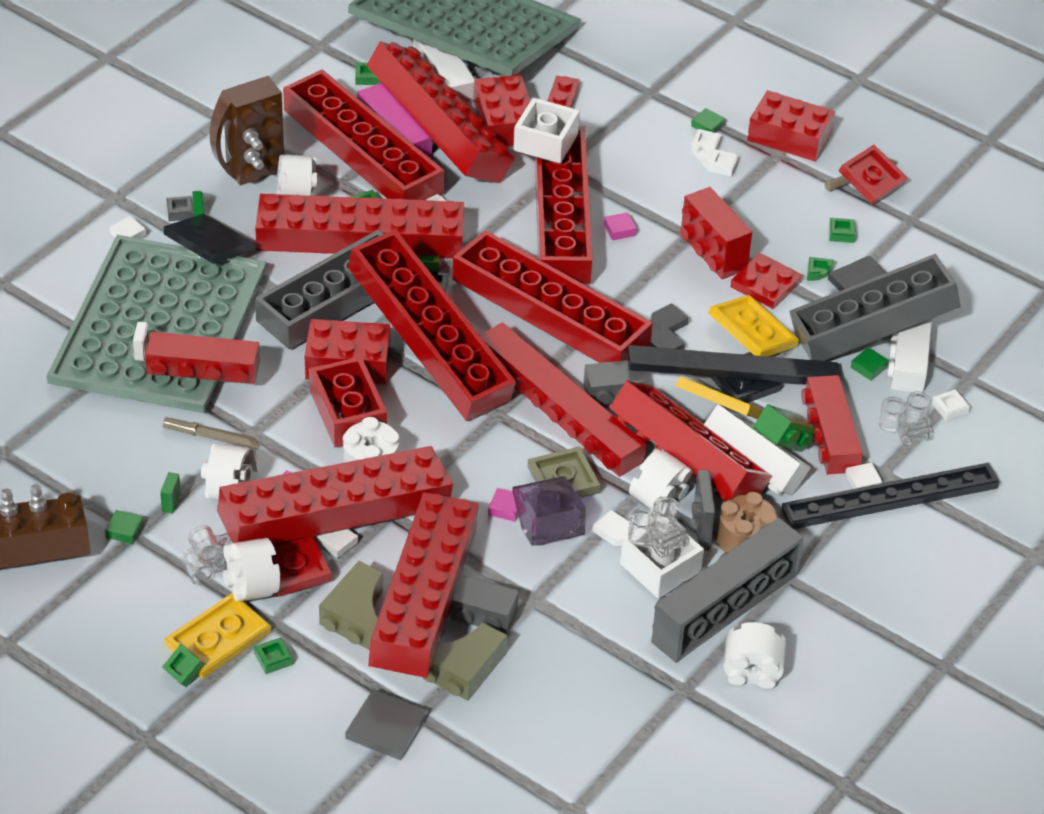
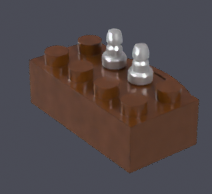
[210,76,284,186]
[0,484,91,568]

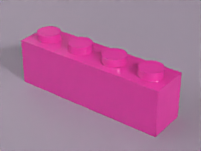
[357,83,434,157]

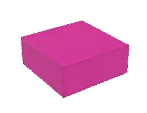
[604,212,637,241]
[488,488,524,522]

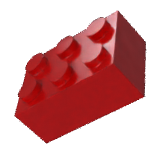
[473,75,530,146]
[747,90,836,162]
[680,187,753,280]
[304,319,391,385]
[309,357,387,447]

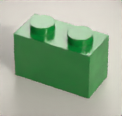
[753,404,816,452]

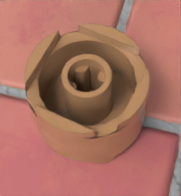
[717,492,777,553]

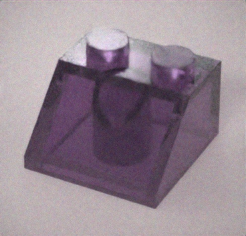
[512,476,586,546]

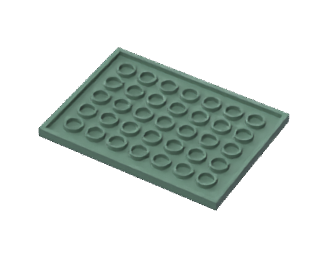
[348,0,581,76]
[47,235,267,413]

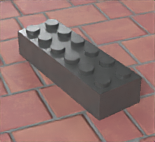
[255,230,384,349]
[789,254,961,361]
[651,517,804,663]

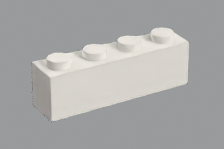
[413,39,476,102]
[887,319,932,394]
[704,404,811,495]

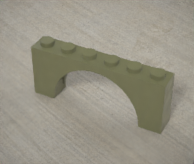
[319,561,507,701]

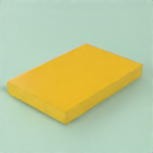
[708,295,799,356]
[675,377,763,419]
[164,592,271,679]

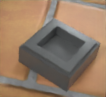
[166,196,194,221]

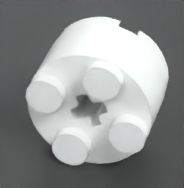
[277,154,317,196]
[343,417,399,463]
[201,443,258,500]
[629,449,693,517]
[223,538,280,602]
[723,622,786,689]

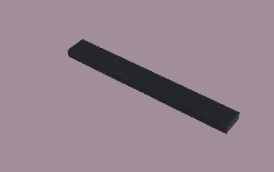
[627,345,841,384]
[781,462,999,529]

